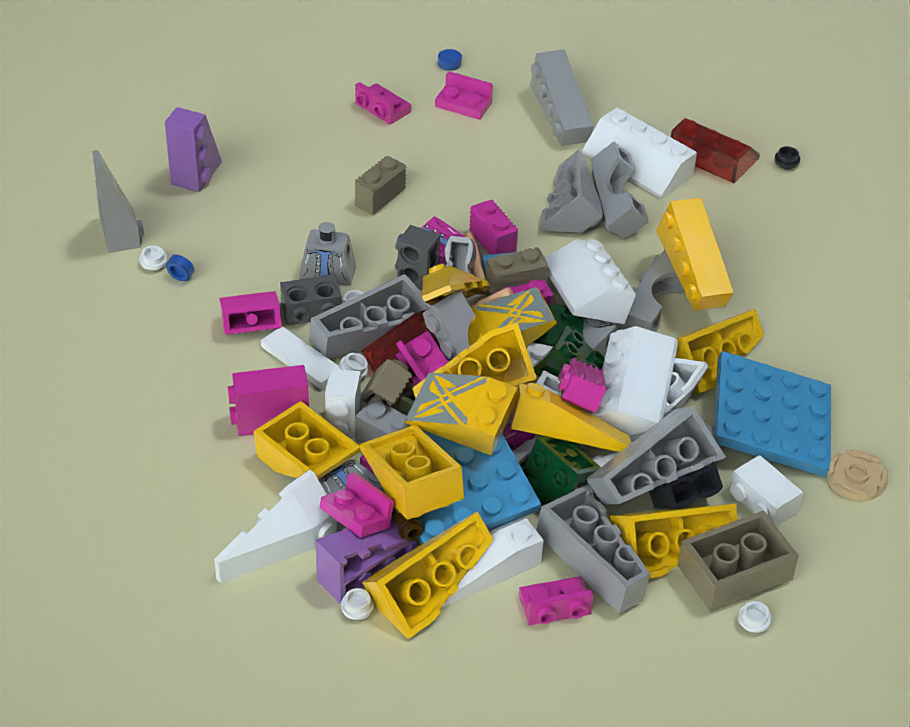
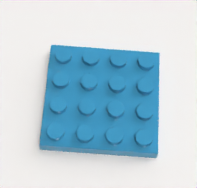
[713,351,831,478]
[417,430,541,545]

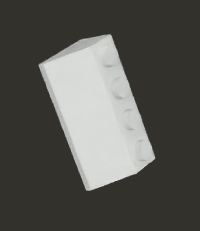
[582,107,697,199]
[545,239,636,324]
[592,326,678,436]

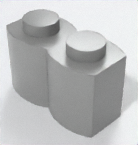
[445,236,476,274]

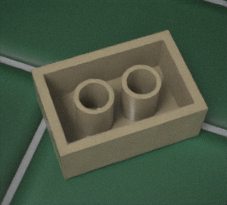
[677,510,799,611]

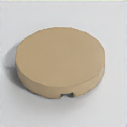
[826,449,888,502]

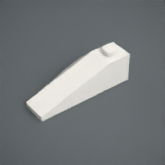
[630,358,708,443]
[214,470,337,583]
[442,518,543,608]

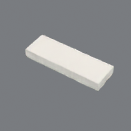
[261,326,340,390]

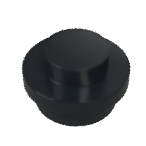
[774,146,800,169]

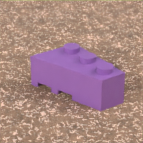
[165,107,222,192]
[315,519,416,604]

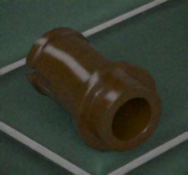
[392,507,423,541]

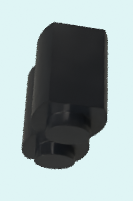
[649,466,723,509]

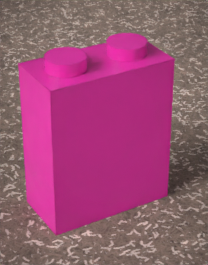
[227,365,309,436]

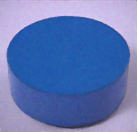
[438,49,462,70]
[166,255,195,281]

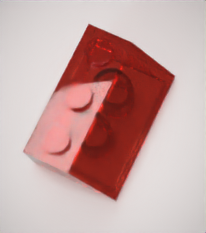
[671,118,760,184]

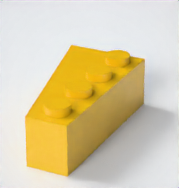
[656,198,734,311]

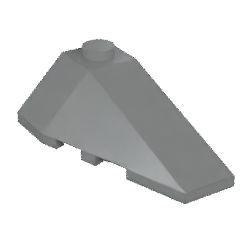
[92,150,144,253]
[541,150,603,233]

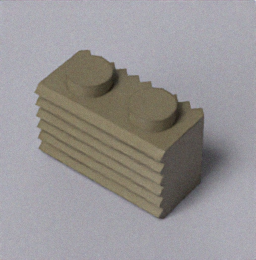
[355,156,407,215]
[486,247,548,295]
[361,359,412,407]

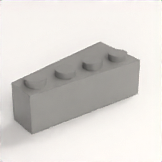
[530,49,593,146]
[309,274,432,359]
[586,406,726,505]
[536,484,650,614]

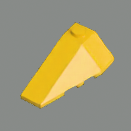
[422,263,491,305]
[675,309,764,394]
[412,322,537,398]
[510,383,631,452]
[609,503,738,578]
[362,512,494,638]

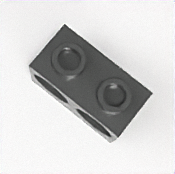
[395,225,440,291]
[280,274,342,325]

